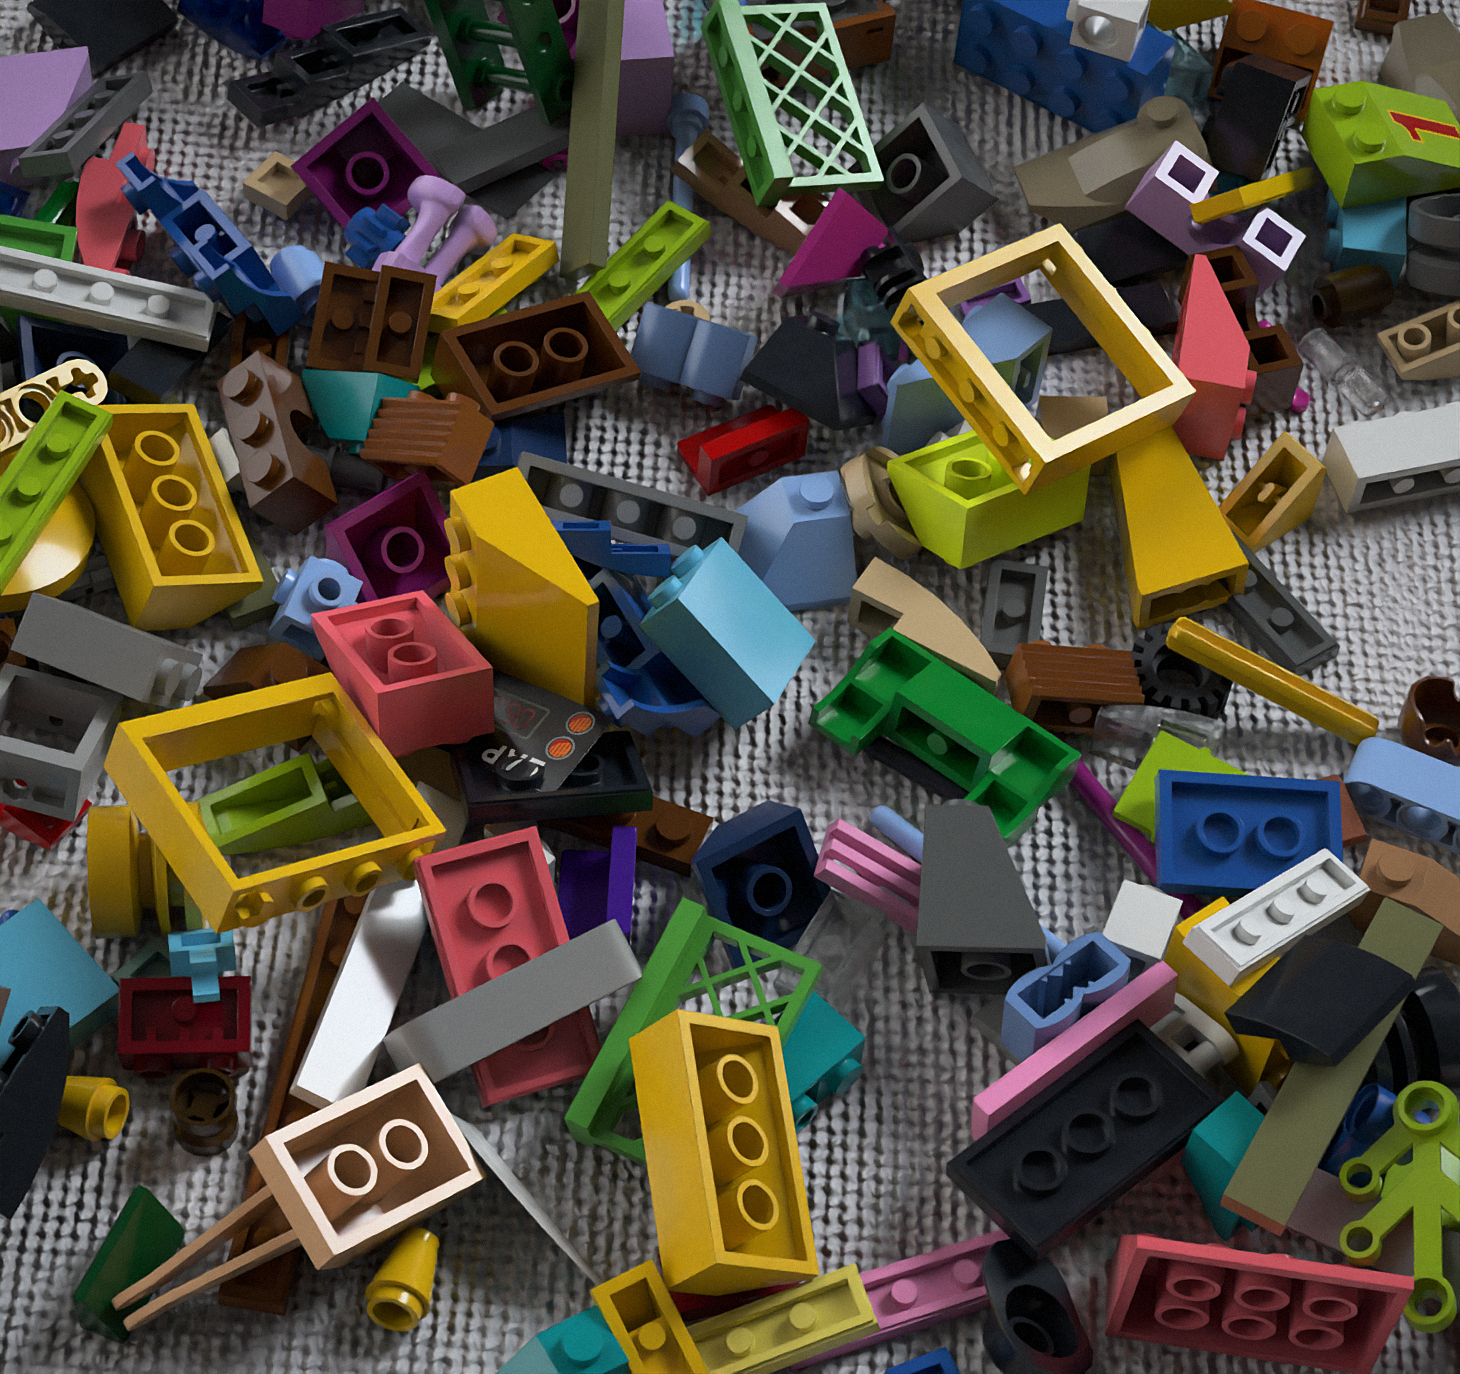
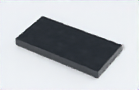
[946,1018,1227,1263]

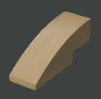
[847,557,1002,698]

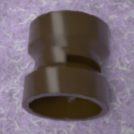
[169,1068,239,1157]

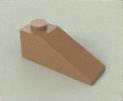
[1347,838,1460,966]

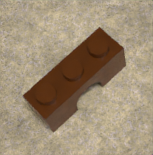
[1177,245,1304,418]
[216,350,339,536]

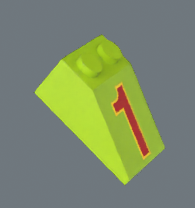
[1301,80,1460,209]

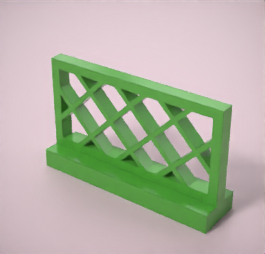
[701,0,884,207]
[564,897,824,1167]

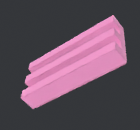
[814,818,921,933]

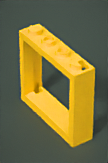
[890,223,1196,496]
[103,672,447,934]

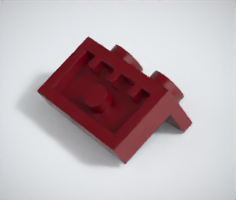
[118,976,253,1079]

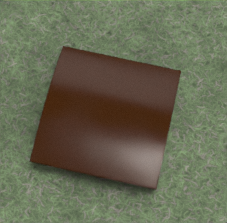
[305,261,437,384]

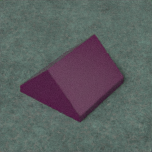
[325,470,451,604]

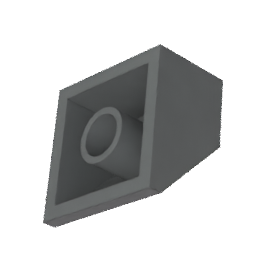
[847,103,999,245]

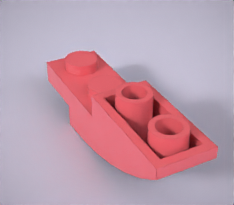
[76,122,155,275]

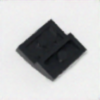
[26,0,179,78]
[1224,934,1417,1067]

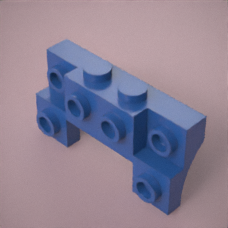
[115,152,305,336]
[572,543,722,738]

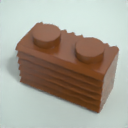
[359,390,495,487]
[1004,640,1145,738]

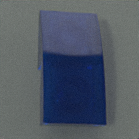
[176,0,288,62]

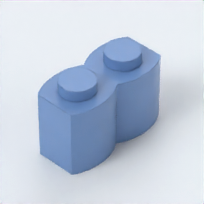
[630,303,758,408]
[1000,932,1131,1063]

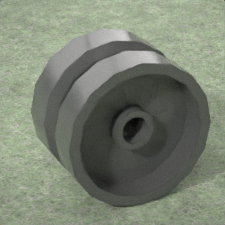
[1405,194,1460,296]

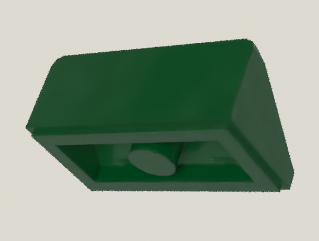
[73,1185,185,1343]

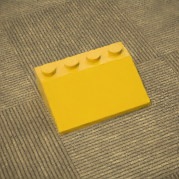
[444,467,600,709]

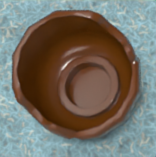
[1397,676,1460,767]

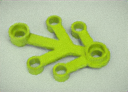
[1339,1081,1460,1333]

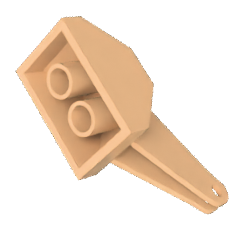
[111,1063,488,1331]

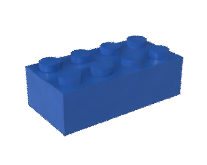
[953,0,1177,134]

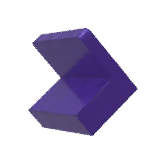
[558,825,637,946]

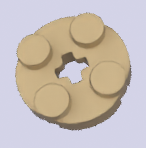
[841,446,925,561]

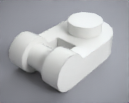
[1149,993,1240,1080]

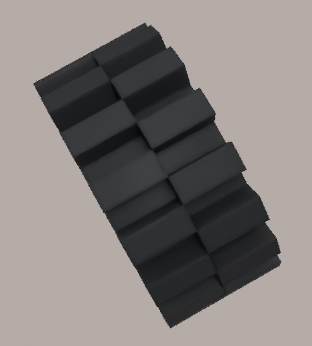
[1131,623,1233,736]

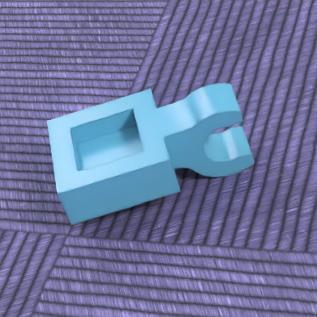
[168,928,237,1004]

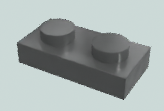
[979,558,1048,668]

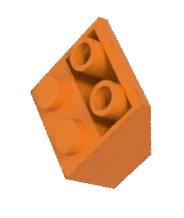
[1205,0,1334,122]

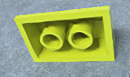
[887,430,1091,569]

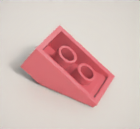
[1171,254,1257,461]
[311,590,495,758]

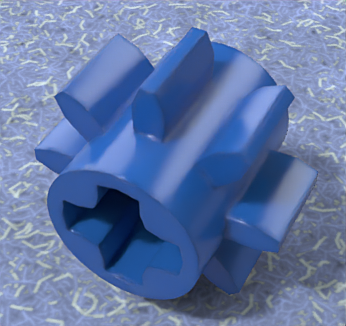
[344,204,411,270]

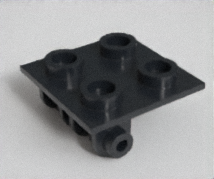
[860,226,950,326]

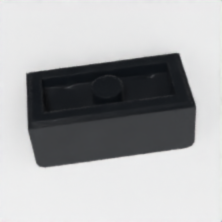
[1073,215,1188,288]

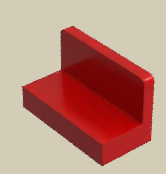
[677,405,810,496]

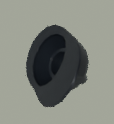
[982,1239,1093,1374]

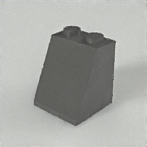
[916,799,1051,995]

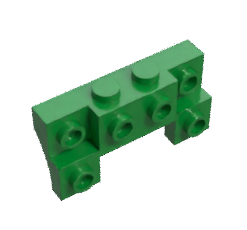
[808,627,1082,848]

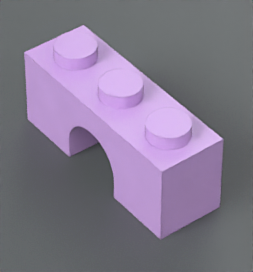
[1125,140,1306,299]

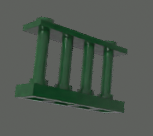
[424,0,575,126]

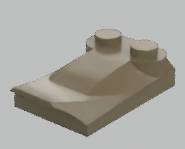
[1379,11,1460,125]
[1012,95,1218,238]

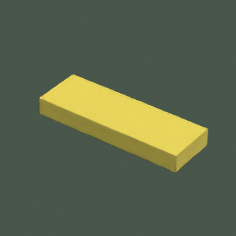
[686,1263,881,1374]

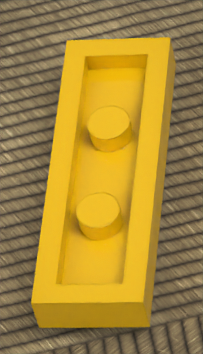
[428,233,559,334]

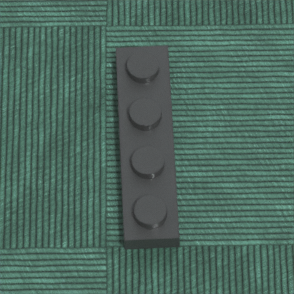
[17,72,153,182]

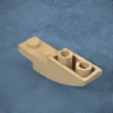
[1377,300,1460,380]

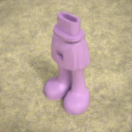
[372,175,497,293]

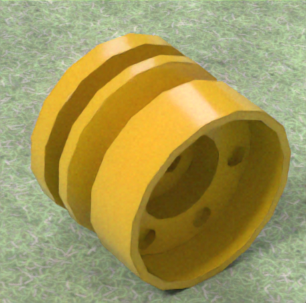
[87,801,211,939]

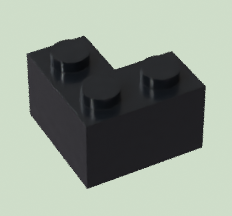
[1201,53,1313,182]

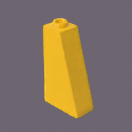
[1108,426,1249,630]

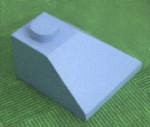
[734,470,857,612]

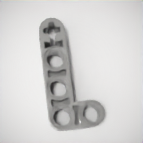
[382,919,643,1086]

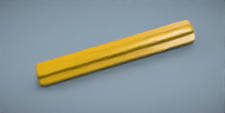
[1165,617,1379,746]

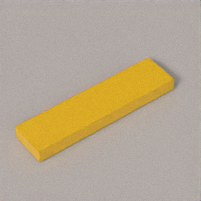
[1189,165,1317,225]

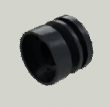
[1355,966,1460,1097]

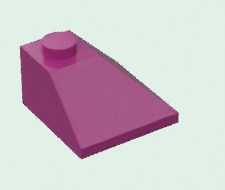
[772,187,888,298]

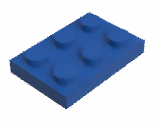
[1154,769,1343,898]

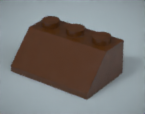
[430,291,641,422]

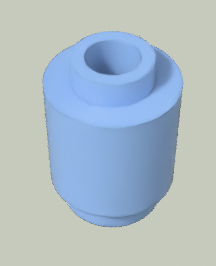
[270,245,324,326]

